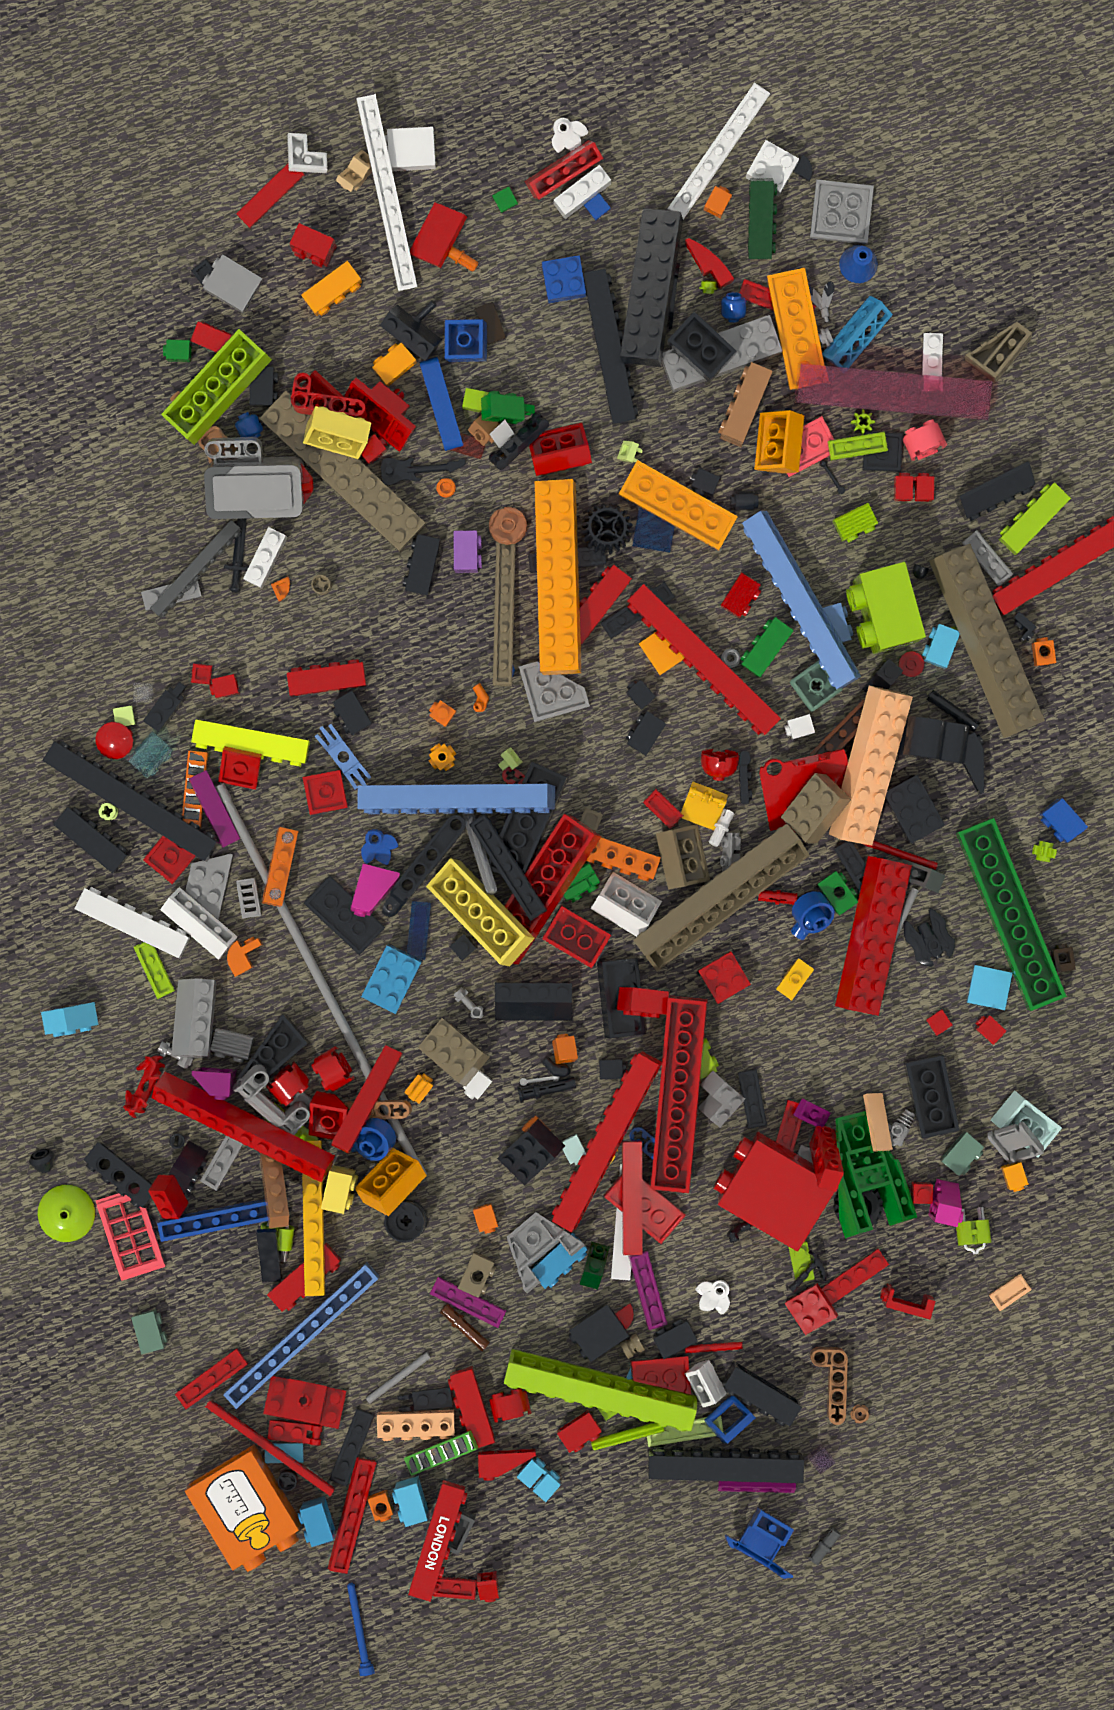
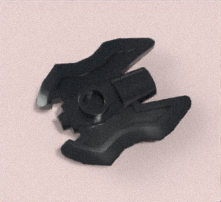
[903,908,955,967]

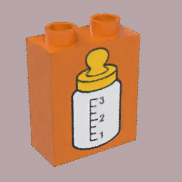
[185,1444,301,1572]

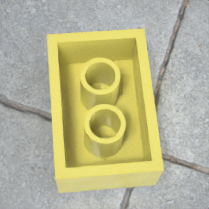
[303,406,371,459]
[321,1165,358,1214]

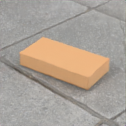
[989,1274,1031,1311]

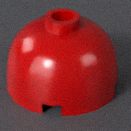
[701,749,739,781]

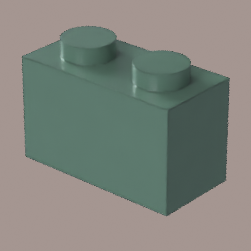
[940,1131,984,1176]
[131,1309,168,1355]

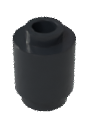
[730,491,759,510]

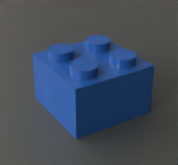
[542,255,586,304]
[445,319,487,362]

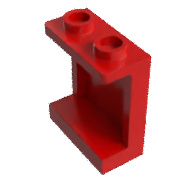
[880,1283,936,1320]

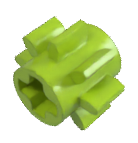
[850,410,875,435]
[1032,841,1057,863]

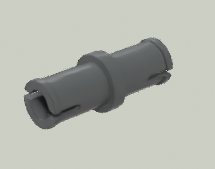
[809,1527,841,1565]

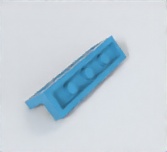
[822,296,893,374]

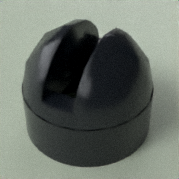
[913,564,929,579]
[169,1133,185,1149]

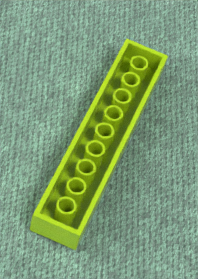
[504,1349,697,1432]

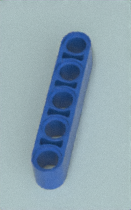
[419,357,463,451]

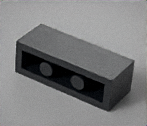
[379,305,442,361]
[402,534,441,597]

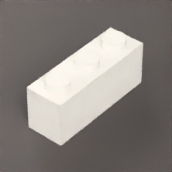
[554,165,611,219]
[243,527,288,589]

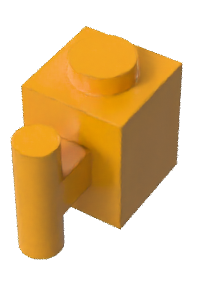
[404,1073,434,1104]

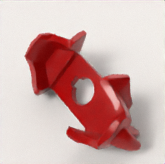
[123,1056,165,1118]

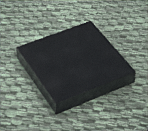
[862,432,903,472]

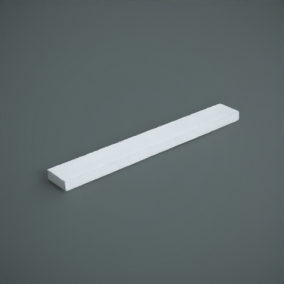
[667,83,770,220]

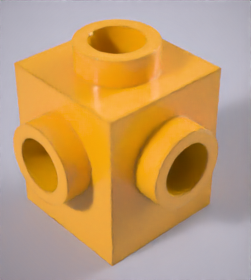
[428,743,456,771]

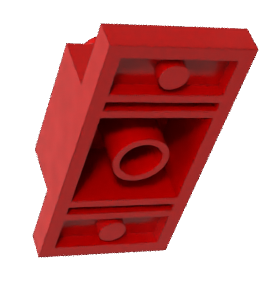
[344,378,416,452]
[263,1376,347,1429]

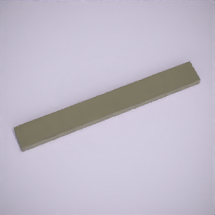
[493,541,515,687]

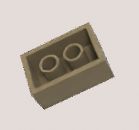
[781,773,851,843]
[418,1018,490,1086]

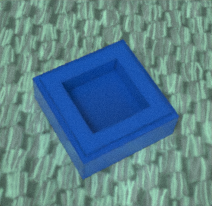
[584,193,611,221]

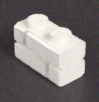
[685,1360,727,1407]

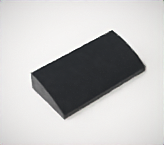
[597,958,646,1039]

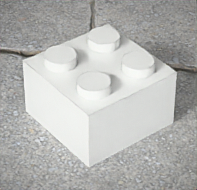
[746,140,799,197]

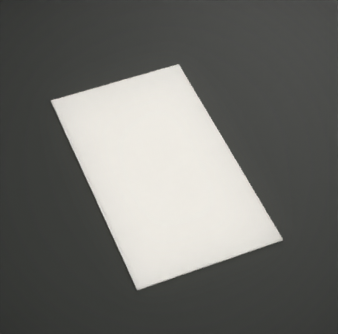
[490,420,515,449]

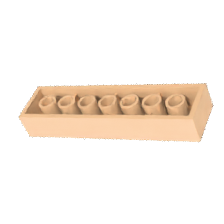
[829,686,913,845]

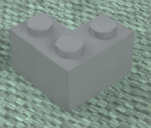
[698,1071,745,1127]

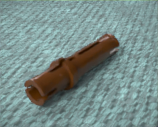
[439,1303,490,1351]

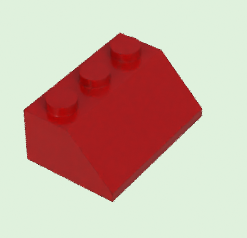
[529,422,592,476]

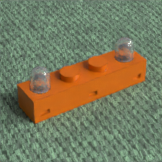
[262,827,298,907]

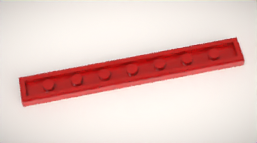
[205,1400,335,1496]

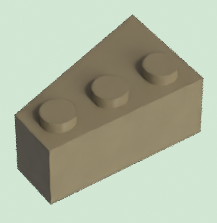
[965,322,1032,384]

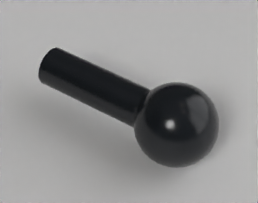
[412,300,437,323]

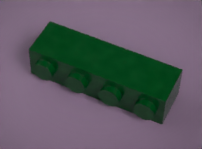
[748,178,777,259]

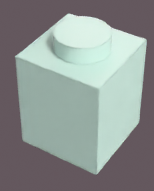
[561,1134,587,1165]

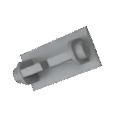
[720,833,741,871]

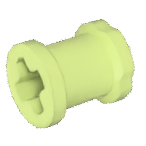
[99,803,118,820]

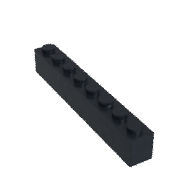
[583,269,638,426]

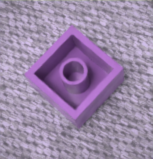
[454,531,482,573]

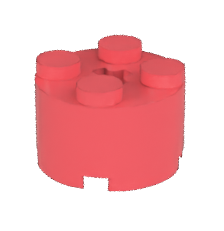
[903,419,947,461]

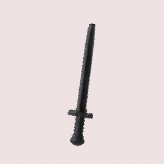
[224,518,249,593]

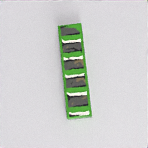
[404,1430,478,1476]

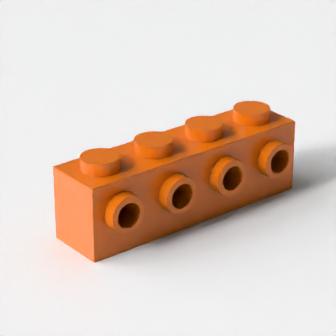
[586,838,661,881]

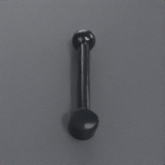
[820,459,845,494]

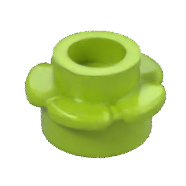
[699,280,718,294]

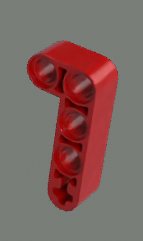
[291,373,367,419]

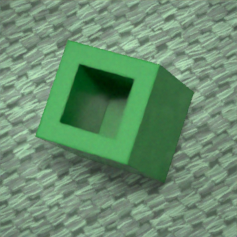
[163,339,192,362]

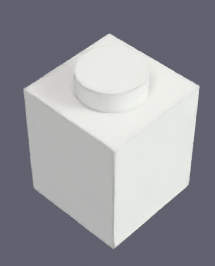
[784,714,815,740]
[463,1070,493,1100]

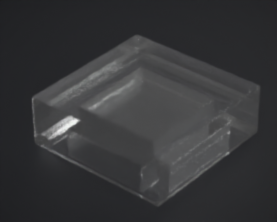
[133,683,154,703]

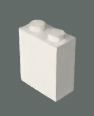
[384,127,436,171]

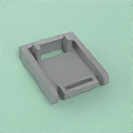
[988,1122,1044,1164]

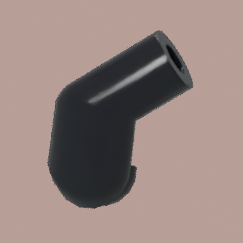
[542,1057,571,1077]
[727,1221,751,1243]

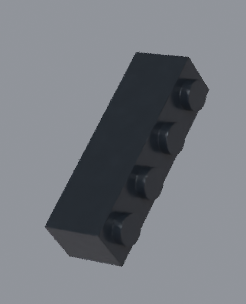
[53,806,129,874]

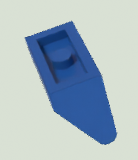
[704,1395,755,1444]

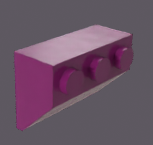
[192,1067,237,1100]

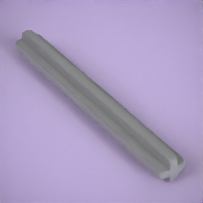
[462,814,497,895]

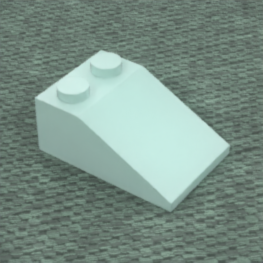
[991,1090,1062,1157]

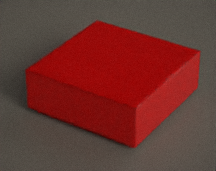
[191,664,213,685]
[926,1009,953,1036]

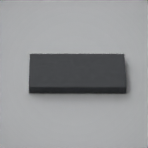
[304,875,386,955]

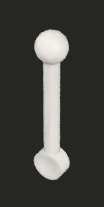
[520,1076,560,1086]

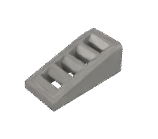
[236,878,261,918]

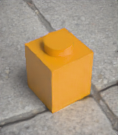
[1001,1161,1028,1192]

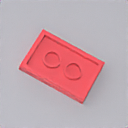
[787,416,834,477]

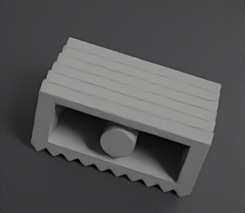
[210,1028,255,1063]

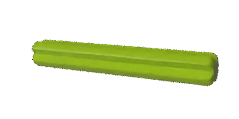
[591,1422,665,1450]

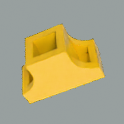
[776,958,814,1000]

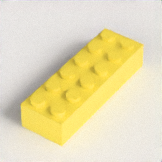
[426,858,535,967]

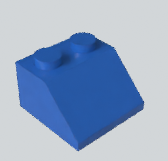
[1040,798,1088,843]

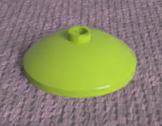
[38,1185,95,1242]

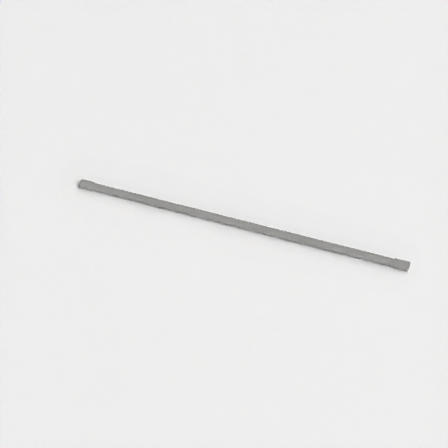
[215,783,427,1175]

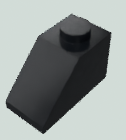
[862,659,903,693]

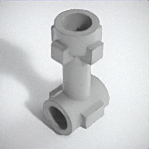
[454,987,484,1019]
[157,1041,194,1068]

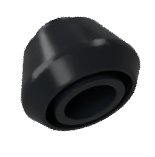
[29,1148,55,1173]

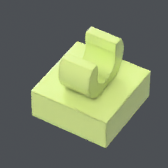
[617,440,642,462]
[498,748,523,771]

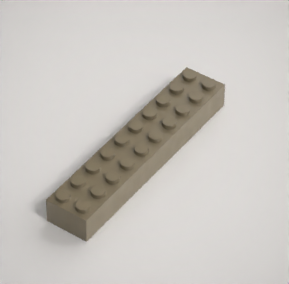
[259,391,426,553]
[929,544,1045,738]
[633,824,810,971]

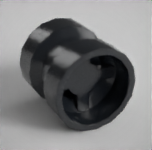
[277,1469,298,1491]

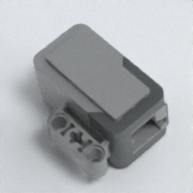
[204,437,313,519]

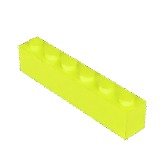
[191,720,310,767]

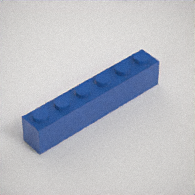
[157,1199,268,1242]

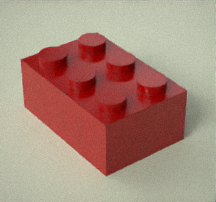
[542,906,611,968]

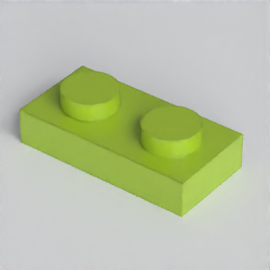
[788,1241,815,1282]

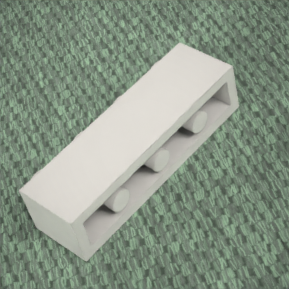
[160,887,237,960]

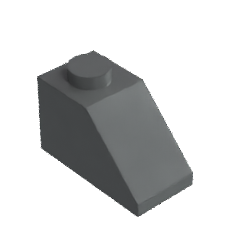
[903,859,945,893]

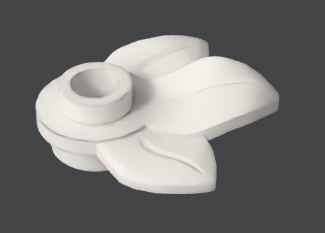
[552,118,588,153]
[695,1280,730,1314]

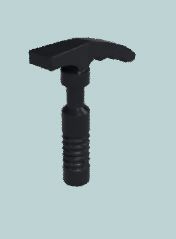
[788,1250,826,1293]

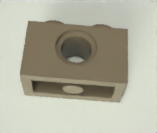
[458,1251,496,1298]

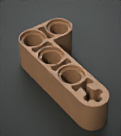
[810,1347,848,1425]

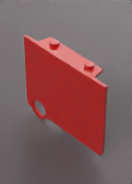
[759,749,848,833]

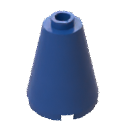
[839,245,878,283]

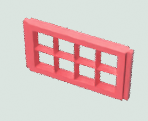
[96,1187,166,1281]

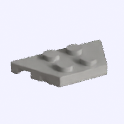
[185,854,233,920]

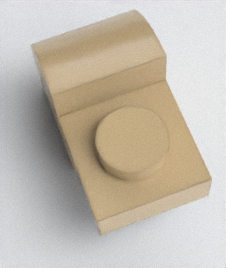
[336,150,372,192]

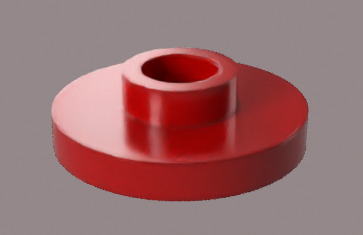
[899,651,924,677]

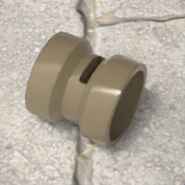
[311,575,332,595]
[620,1333,645,1359]

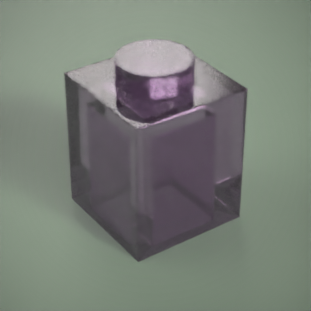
[807,1444,836,1475]

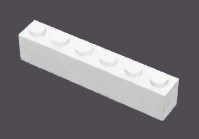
[75,887,190,959]

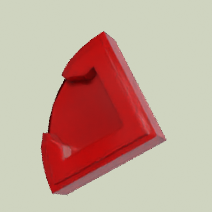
[615,1303,634,1329]

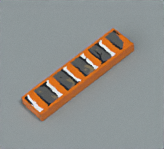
[182,751,208,829]

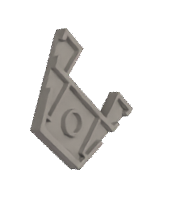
[507,1212,585,1293]

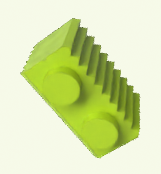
[832,503,878,543]

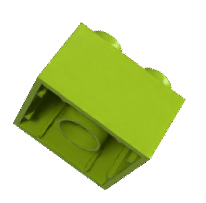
[846,562,926,654]

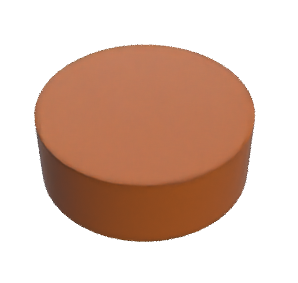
[436,478,456,498]

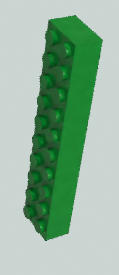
[956,818,1067,1011]

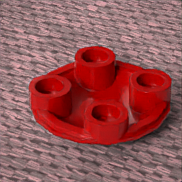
[95,722,133,759]

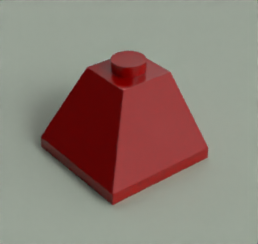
[309,1091,348,1140]

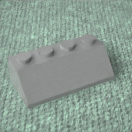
[171,978,217,1059]

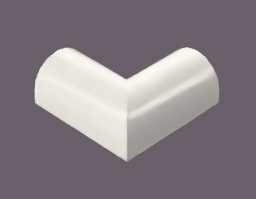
[287,133,328,173]

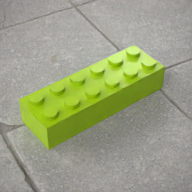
[161,329,272,445]

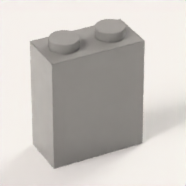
[202,254,263,314]

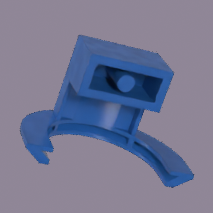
[725,1508,794,1579]

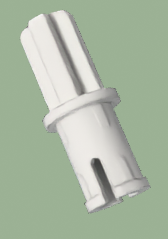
[709,809,735,847]

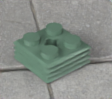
[790,660,843,712]

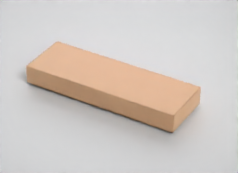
[863,1093,893,1152]

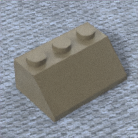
[656,824,710,890]

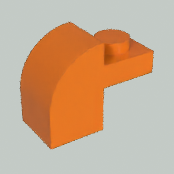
[227,936,263,977]

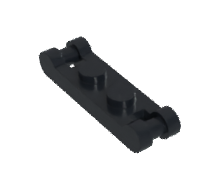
[489,412,549,470]

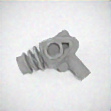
[888,1109,915,1147]

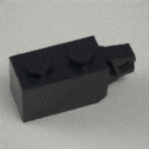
[143,682,187,733]

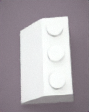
[591,872,662,937]

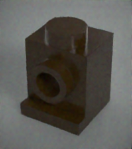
[1051,943,1076,973]

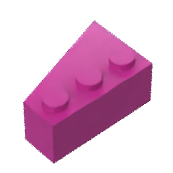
[928,1179,964,1227]

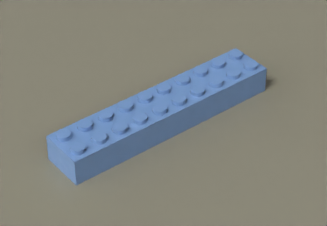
[357,784,555,814]

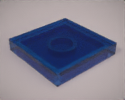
[632,508,675,553]

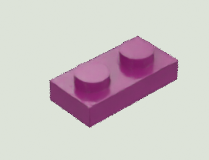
[793,1098,831,1127]

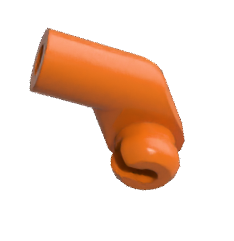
[473,683,489,712]

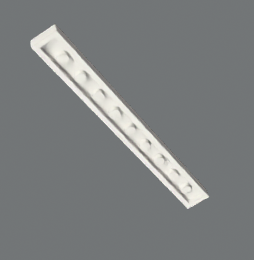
[356,94,417,291]

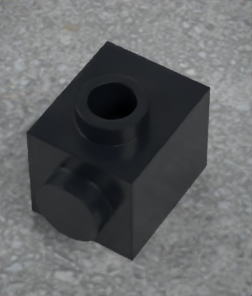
[689,468,720,496]

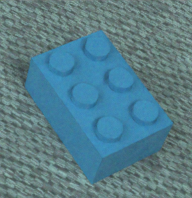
[361,944,422,1014]

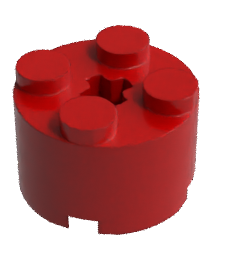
[311,1046,354,1091]
[265,1061,309,1106]
[489,1388,532,1422]

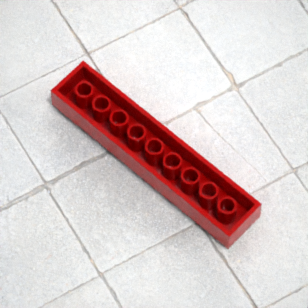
[651,995,708,1193]

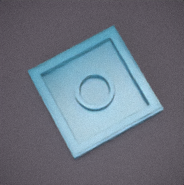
[967,965,1012,1010]

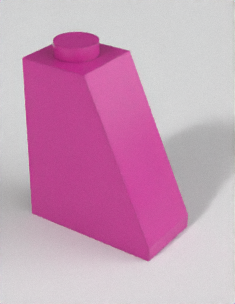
[351,864,400,917]

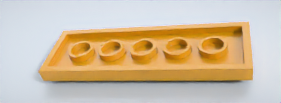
[767,268,828,390]
[619,460,738,551]

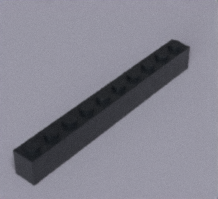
[42,740,220,862]

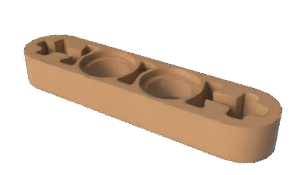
[344,1100,412,1119]

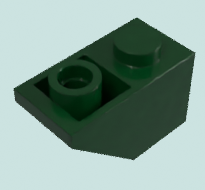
[580,1241,610,1290]

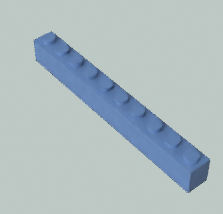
[742,511,861,689]
[223,1262,380,1409]

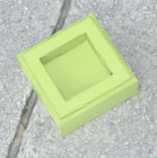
[113,705,136,726]

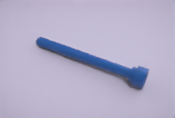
[347,1583,375,1676]

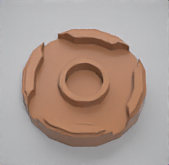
[489,507,527,545]

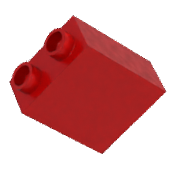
[713,1132,835,1252]

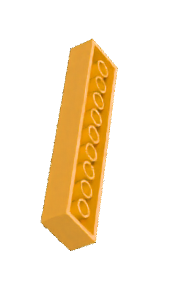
[535,479,581,675]

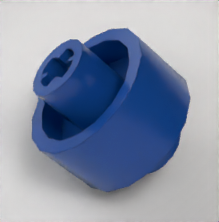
[790,891,835,940]
[351,1118,396,1161]

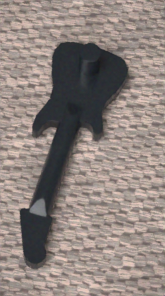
[381,458,466,486]

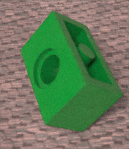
[816,871,859,916]

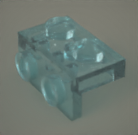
[127,731,173,778]

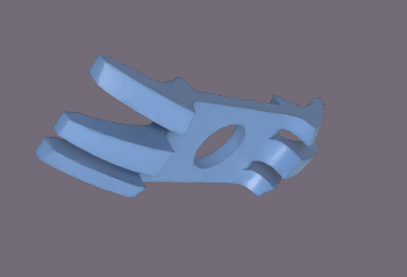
[315,724,371,789]

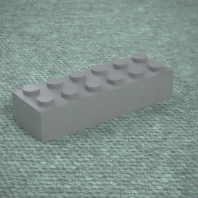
[662,315,782,393]

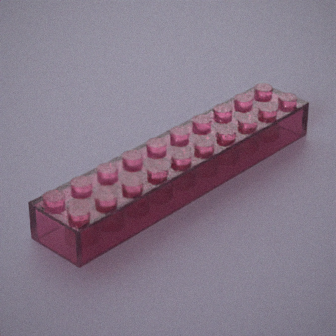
[795,364,992,420]

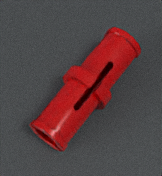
[758,889,798,905]

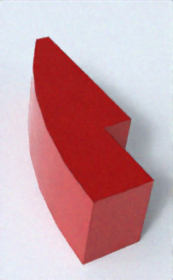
[685,238,734,289]

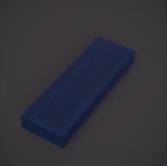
[407,901,431,960]

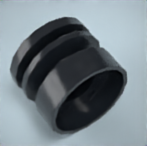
[384,1200,428,1243]

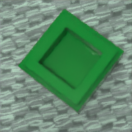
[492,187,518,213]

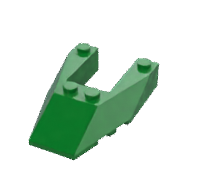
[836,1111,917,1238]

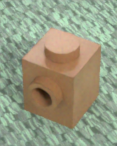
[468,415,500,446]

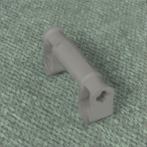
[232,1065,310,1135]

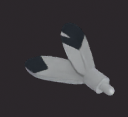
[809,281,834,322]

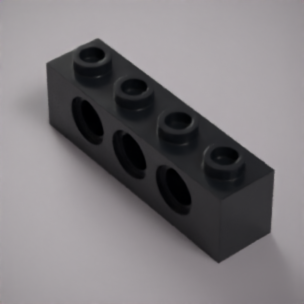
[83,1142,153,1209]

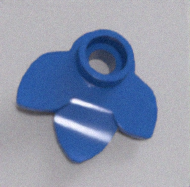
[361,829,398,865]

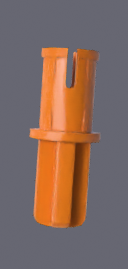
[448,246,479,272]

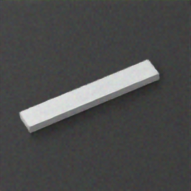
[611,1164,631,1280]

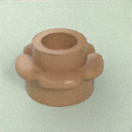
[850,1404,869,1423]

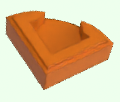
[271,577,290,602]

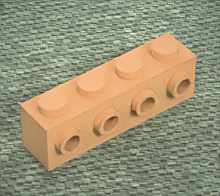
[377,1409,455,1441]

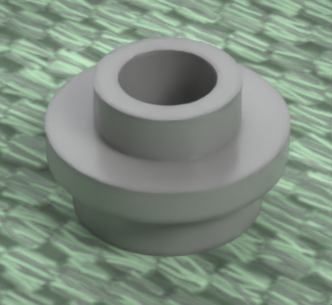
[818,328,834,347]
[721,649,740,668]

